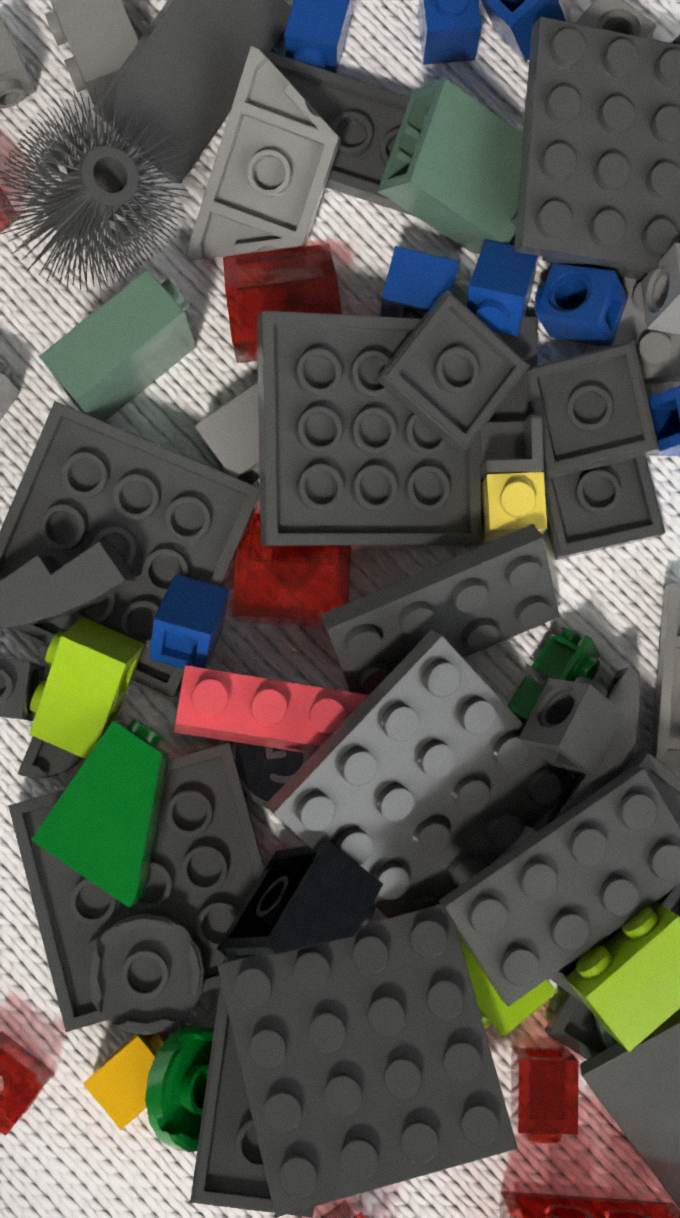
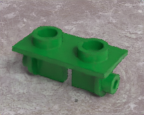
[507,627,600,725]

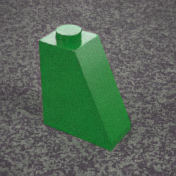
[31,718,169,908]

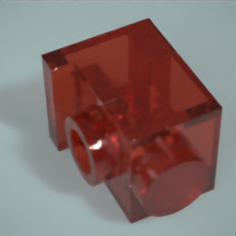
[0,1031,55,1136]

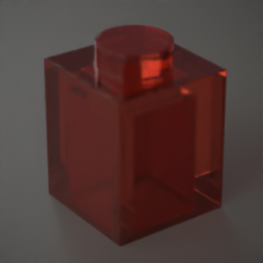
[511,1047,578,1143]

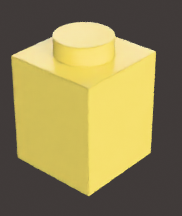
[481,472,547,542]

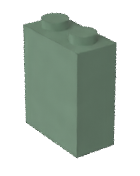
[377,78,523,255]
[39,269,196,422]

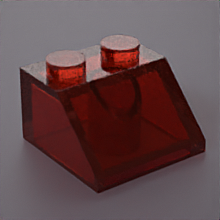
[223,243,342,364]
[232,513,351,628]

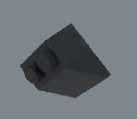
[217,841,383,956]

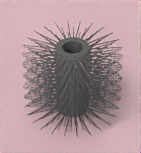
[0,88,192,292]

